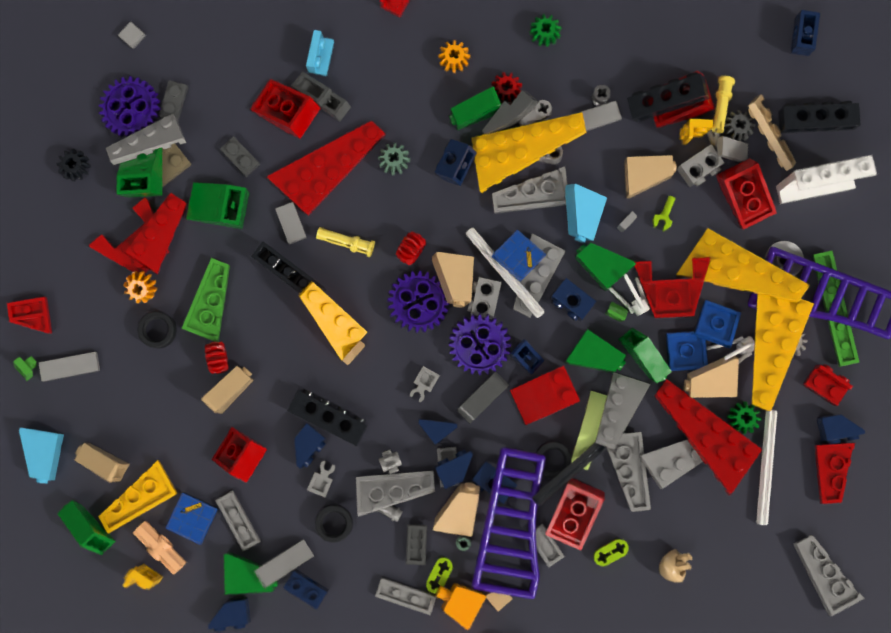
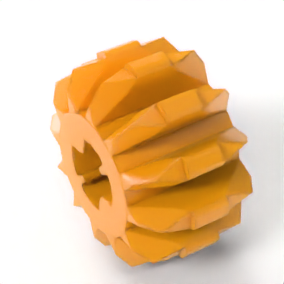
[438,40,470,73]
[123,271,157,303]

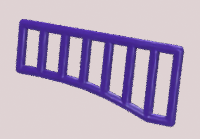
[748,247,891,339]
[471,447,546,599]

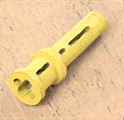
[712,76,735,133]
[316,227,375,257]

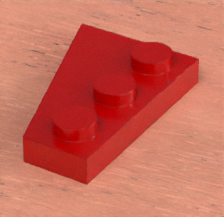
[815,443,855,504]

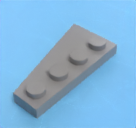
[513,234,565,318]

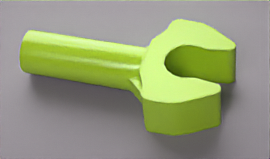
[652,196,676,232]

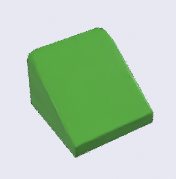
[605,302,628,322]

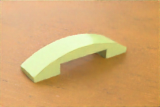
[571,391,607,470]

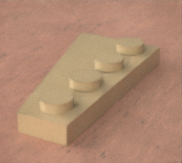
[748,94,796,171]

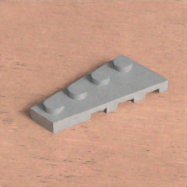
[106,113,186,165]
[492,166,567,213]
[595,373,651,449]
[607,432,651,512]
[639,440,703,489]
[356,471,435,517]
[793,535,864,616]

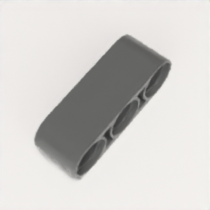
[456,372,509,424]

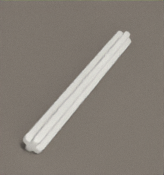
[466,228,544,318]
[756,410,777,525]

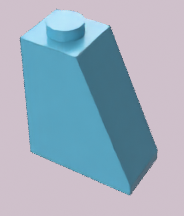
[565,184,607,243]
[19,428,64,484]

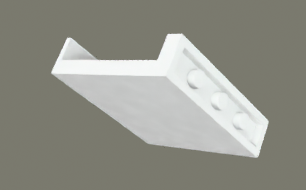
[776,155,877,204]

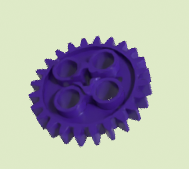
[99,76,161,137]
[387,271,449,333]
[449,313,511,375]

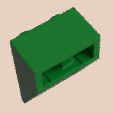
[117,147,162,198]
[186,182,250,229]

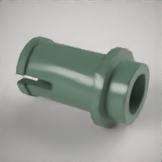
[456,535,471,551]

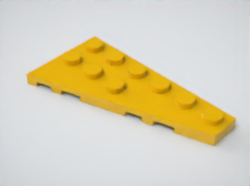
[471,112,587,193]
[676,228,809,303]
[751,294,814,412]

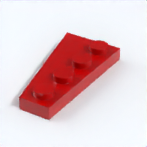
[125,193,187,275]

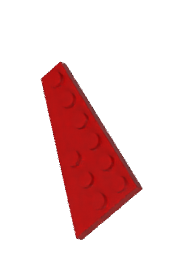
[267,121,386,216]
[654,379,763,496]

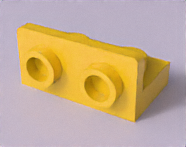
[679,119,713,145]
[123,564,163,589]

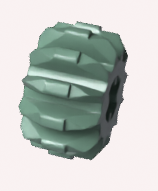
[378,143,410,175]

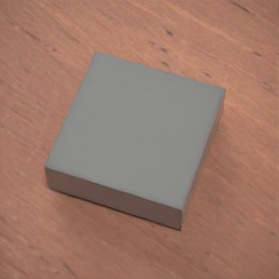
[118,22,146,49]
[617,211,637,232]

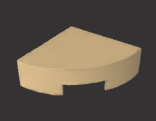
[342,341,365,365]
[486,592,513,611]

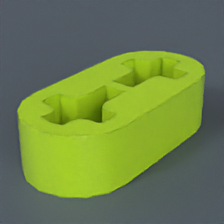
[593,539,629,566]
[426,557,453,593]

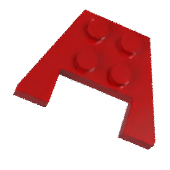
[88,197,170,273]
[635,257,710,318]

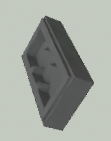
[406,524,427,565]

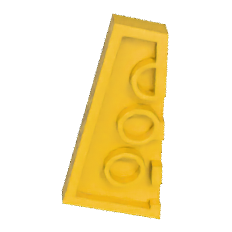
[298,281,367,360]
[98,460,178,533]

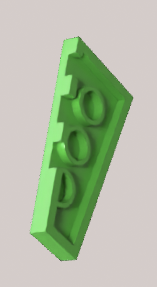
[182,258,230,342]

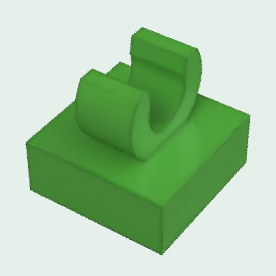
[13,356,37,381]

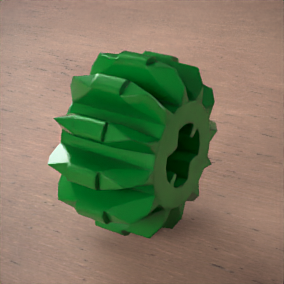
[529,14,562,47]
[727,401,762,434]

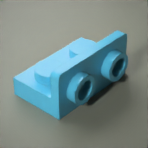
[306,30,334,76]

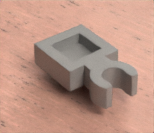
[410,366,440,402]
[307,461,335,497]

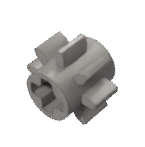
[379,449,402,474]

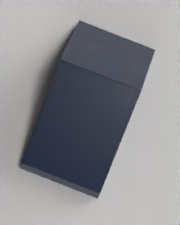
[510,339,544,375]
[418,419,457,445]

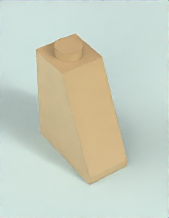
[624,155,676,198]
[432,252,474,308]
[684,356,739,397]
[201,366,254,414]
[75,443,130,482]
[433,483,480,537]

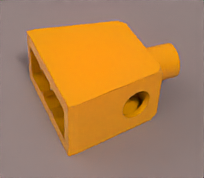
[436,583,486,630]

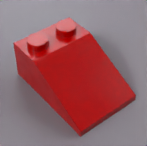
[648,70,715,128]
[250,79,321,139]
[716,158,777,230]
[510,366,580,425]
[545,478,605,550]

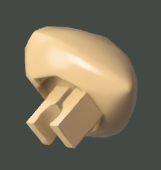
[659,549,692,582]

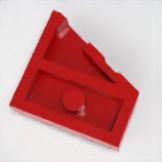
[7,297,52,334]

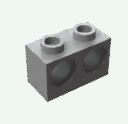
[677,144,724,187]
[467,277,501,320]

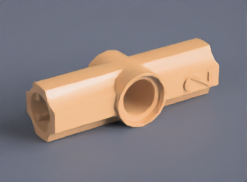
[133,521,187,575]

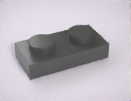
[159,81,188,121]
[220,137,260,177]

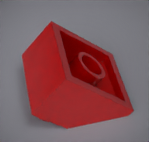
[212,427,267,483]

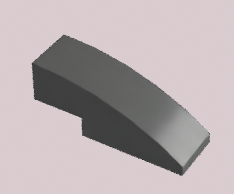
[292,71,351,122]
[482,90,539,134]

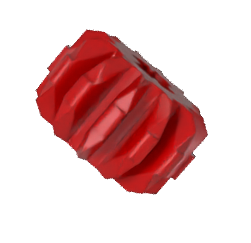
[491,72,523,104]
[396,231,426,265]
[205,341,229,374]

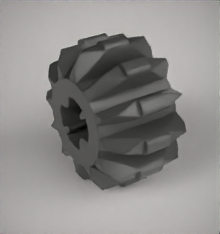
[724,110,756,141]

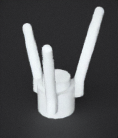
[609,274,650,316]
[706,336,755,365]

